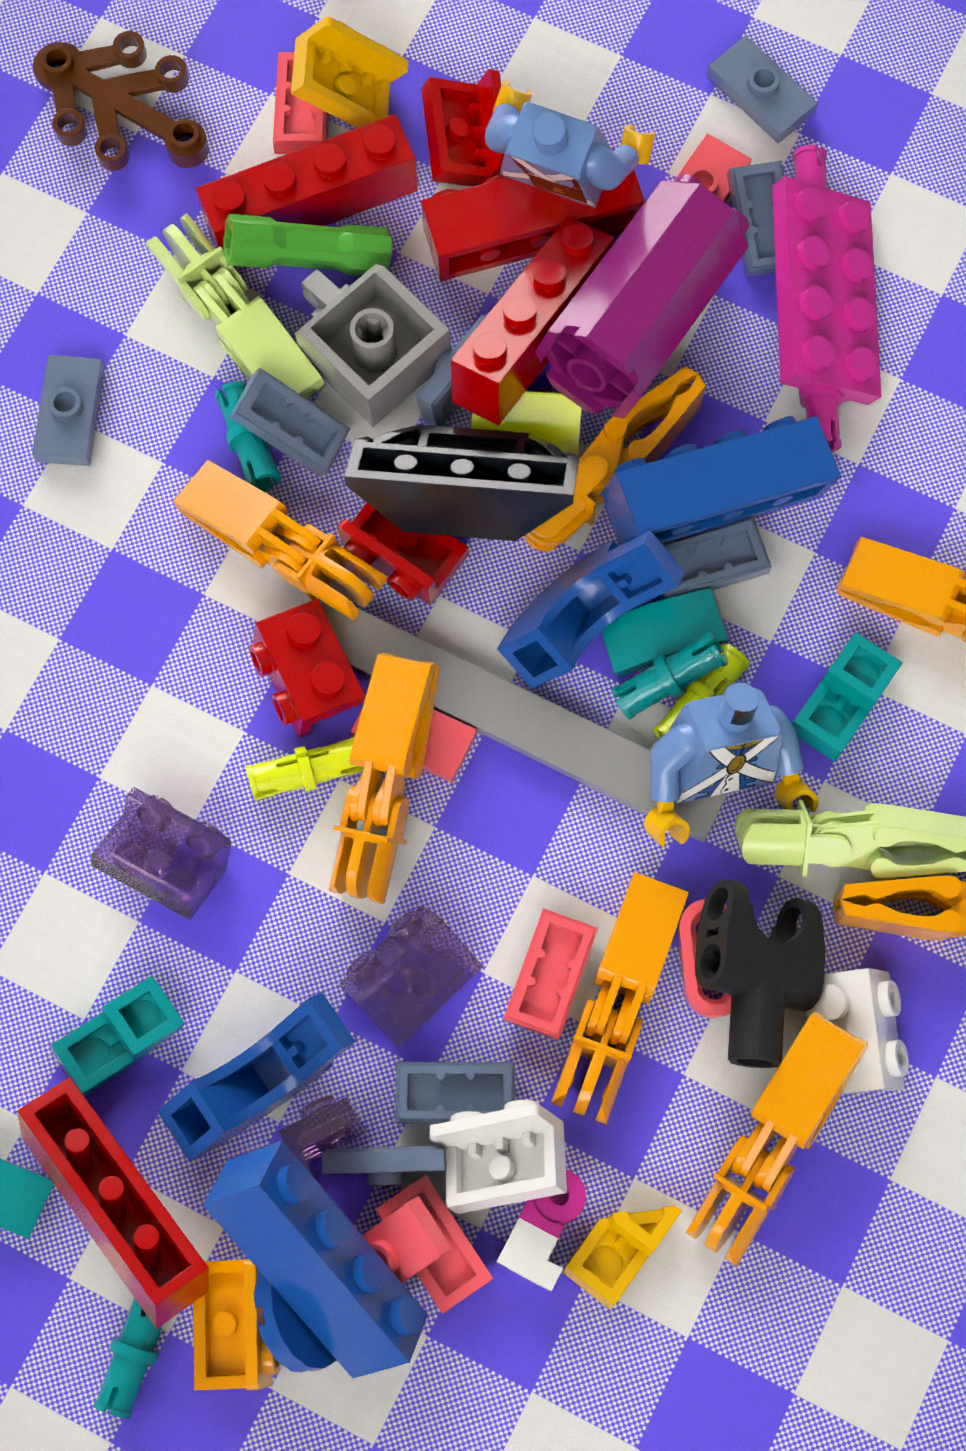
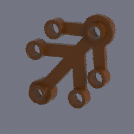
[33,31,209,171]

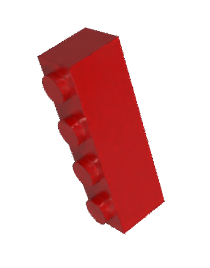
[196,114,418,249]
[421,149,645,282]
[451,216,615,426]
[17,1077,209,1329]

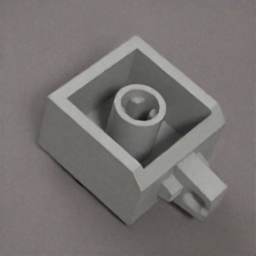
[295,264,451,427]

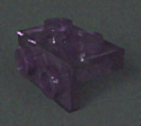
[91,787,232,920]
[339,906,483,1048]
[279,1095,368,1193]

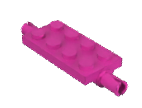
[772,145,882,452]

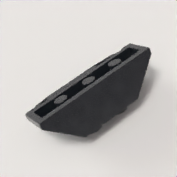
[344,425,580,541]

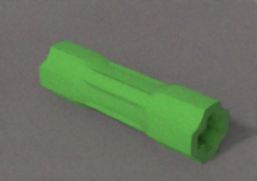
[223,214,392,276]

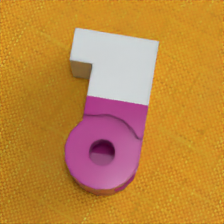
[496,1170,586,1291]

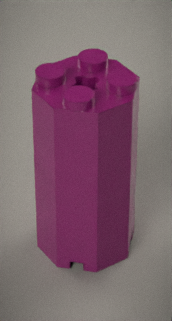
[535,174,749,418]

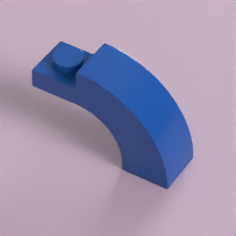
[497,530,685,689]
[157,992,355,1162]

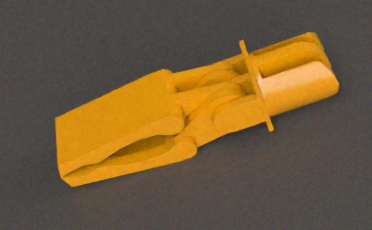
[524,366,706,552]
[173,460,387,622]
[836,537,966,643]
[329,653,440,904]
[551,872,689,1125]
[832,876,966,941]
[685,1011,869,1267]

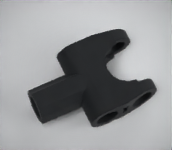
[695,879,825,1068]

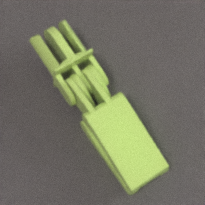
[146,213,325,399]
[734,800,966,878]

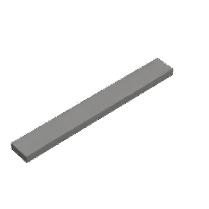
[321,601,728,843]

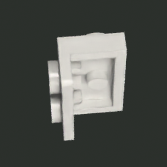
[806,968,909,1095]
[430,1100,567,1214]

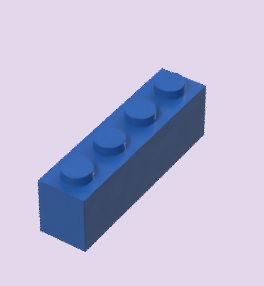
[601,416,842,545]
[203,1140,428,1379]

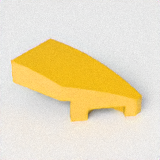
[561,1205,682,1310]

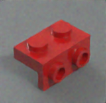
[421,69,505,187]
[337,503,469,605]
[248,598,365,738]

